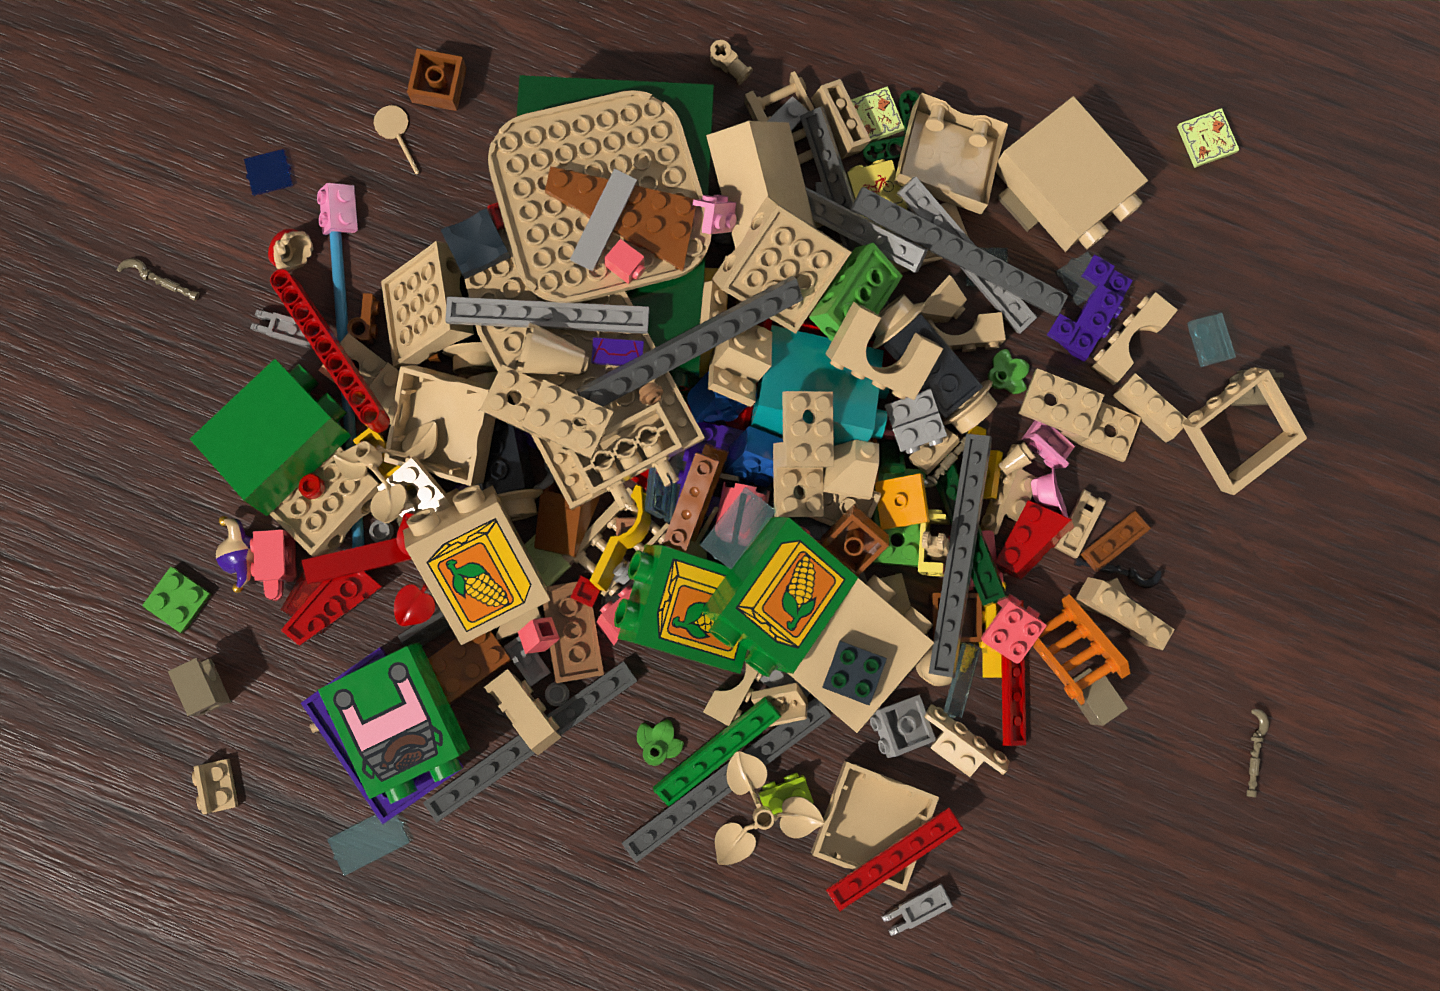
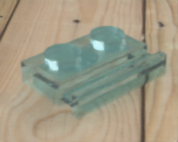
[1187,313,1236,367]
[645,468,678,522]

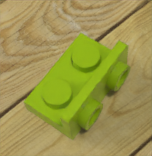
[758,772,814,815]

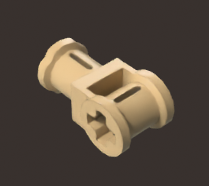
[710,40,753,85]

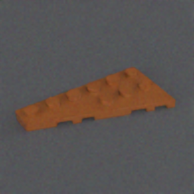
[545,166,696,271]

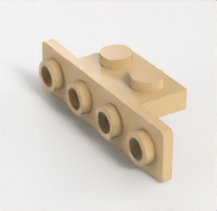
[980,444,1037,535]
[925,704,1010,777]

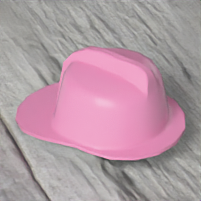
[1031,467,1068,518]

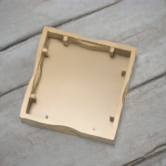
[384,365,496,486]
[811,761,939,891]

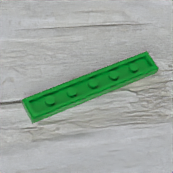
[653,697,782,807]

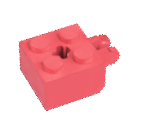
[250,530,297,601]

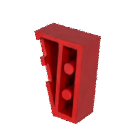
[995,500,1075,580]

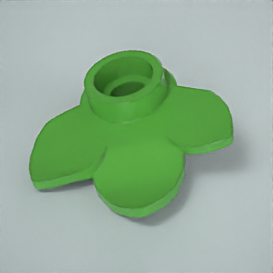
[988,349,1029,394]
[637,720,684,766]

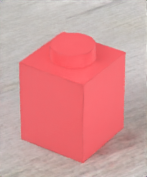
[605,239,645,284]
[518,617,560,654]

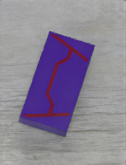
[591,337,644,366]

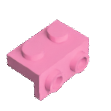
[317,183,358,235]
[693,195,736,234]
[1022,420,1075,469]

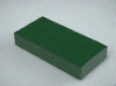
[879,439,905,474]

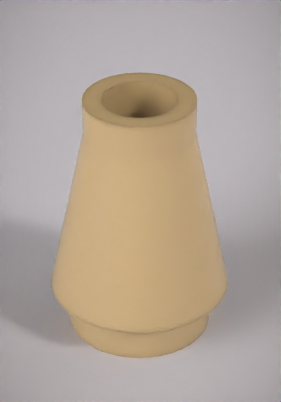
[998,442,1036,475]

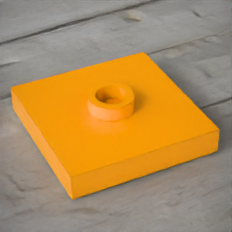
[875,474,930,530]

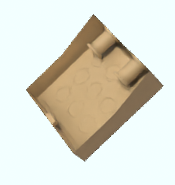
[893,93,1008,214]
[712,196,851,334]
[381,241,474,368]
[270,446,381,557]

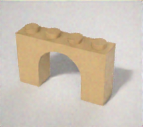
[826,302,943,400]

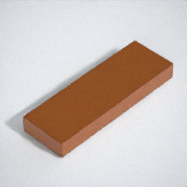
[1080,511,1151,573]

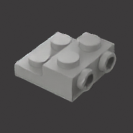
[885,388,947,454]
[870,695,936,758]

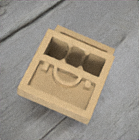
[708,325,772,407]

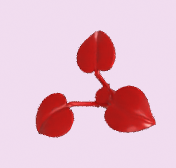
[394,513,435,626]

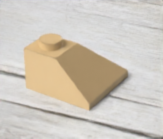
[920,275,967,323]
[823,440,879,500]

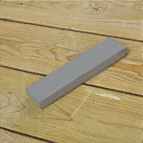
[570,168,637,272]

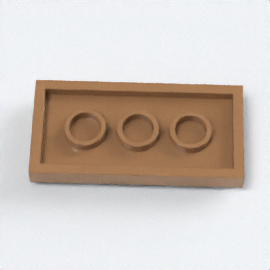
[543,582,604,683]

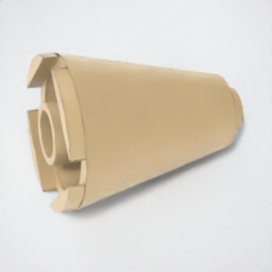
[516,322,589,375]

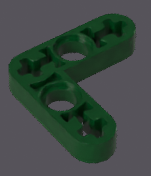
[863,90,923,165]

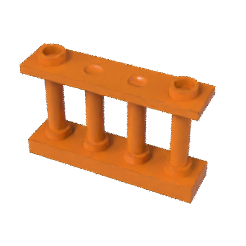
[1033,594,1130,705]

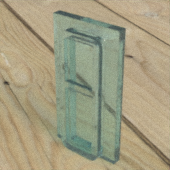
[700,487,776,569]

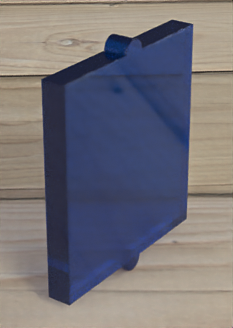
[244,149,293,196]

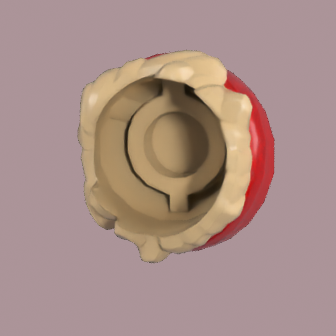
[268,228,313,272]

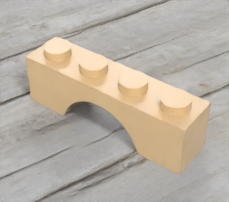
[1091,292,1177,385]
[927,312,1005,352]
[1076,577,1175,650]
[703,649,762,726]

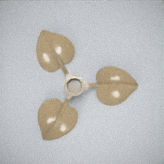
[334,421,438,524]
[715,751,824,865]

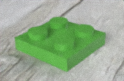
[142,567,212,634]

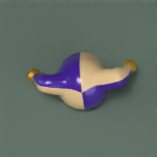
[216,516,254,593]

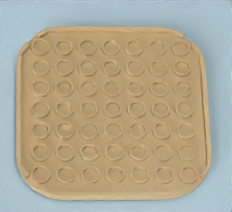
[488,91,711,303]

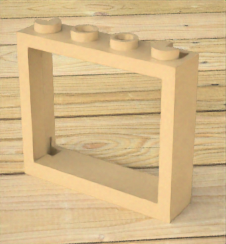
[1182,367,1307,495]

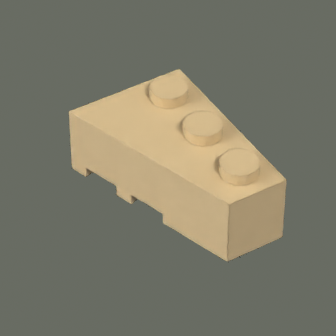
[484,669,561,755]

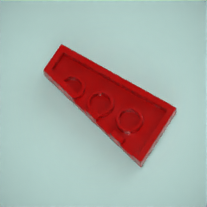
[281,571,383,646]

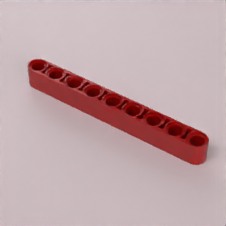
[270,269,390,433]

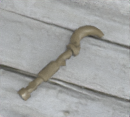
[117,258,200,301]
[923,437,966,488]
[1246,709,1269,797]

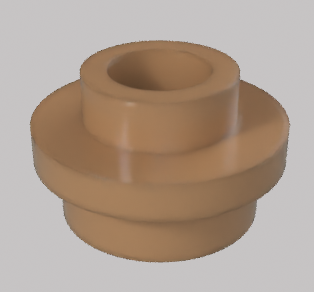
[639,382,664,405]

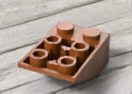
[534,480,601,558]

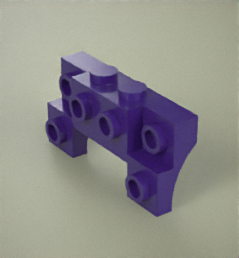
[1047,254,1133,362]
[676,422,744,522]

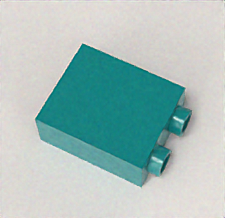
[750,325,890,446]

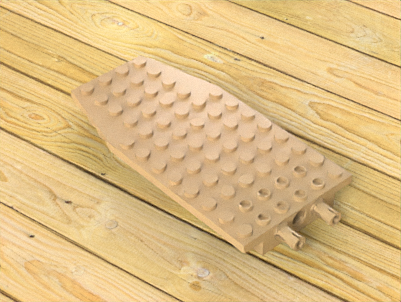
[465,218,705,511]

